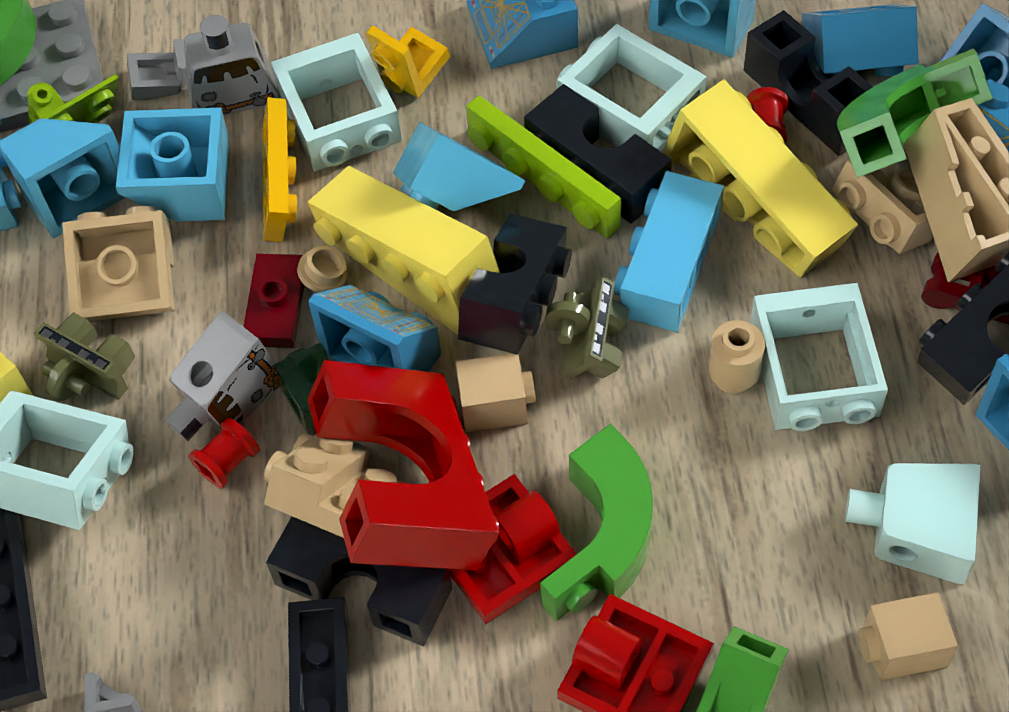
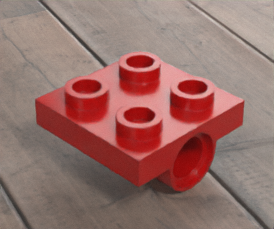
[449,474,577,625]
[557,594,714,712]

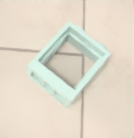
[556,24,707,151]
[271,33,402,172]
[750,283,888,431]
[0,390,133,530]

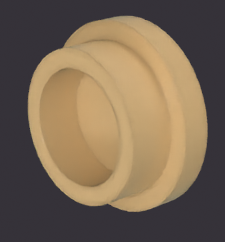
[297,246,348,293]

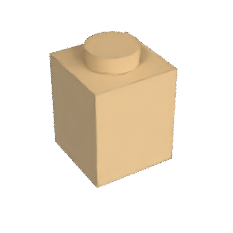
[455,353,536,433]
[858,592,958,681]

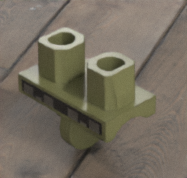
[545,276,629,379]
[34,312,135,401]

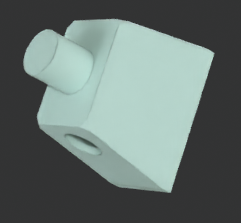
[845,463,981,585]

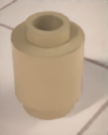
[708,320,765,394]

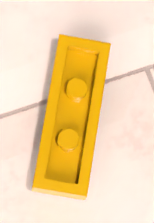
[262,97,297,242]

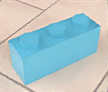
[613,171,724,333]

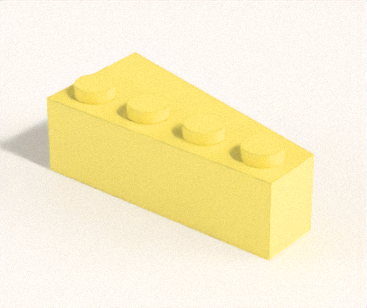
[662,79,858,278]
[307,165,500,345]

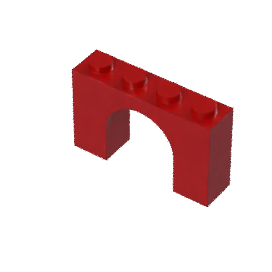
[307,360,499,570]

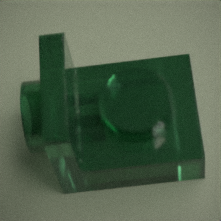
[274,343,329,436]

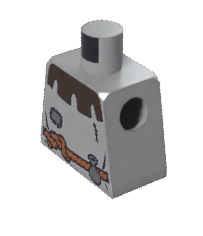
[184,15,279,116]
[164,311,288,441]

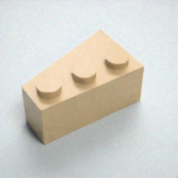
[904,98,1009,282]

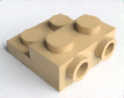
[832,140,934,254]
[62,206,175,322]
[264,433,405,538]

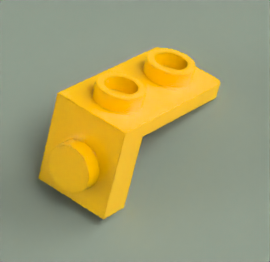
[366,25,450,98]

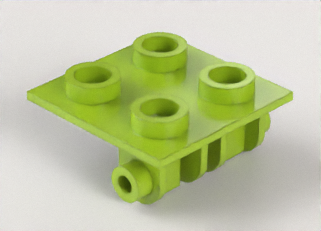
[27,74,119,124]

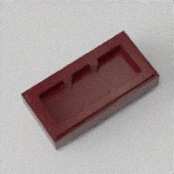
[243,253,305,348]

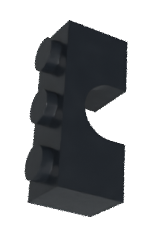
[743,10,873,156]
[524,84,672,224]
[458,214,572,355]
[917,252,1009,405]
[266,516,452,647]

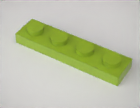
[466,95,621,239]

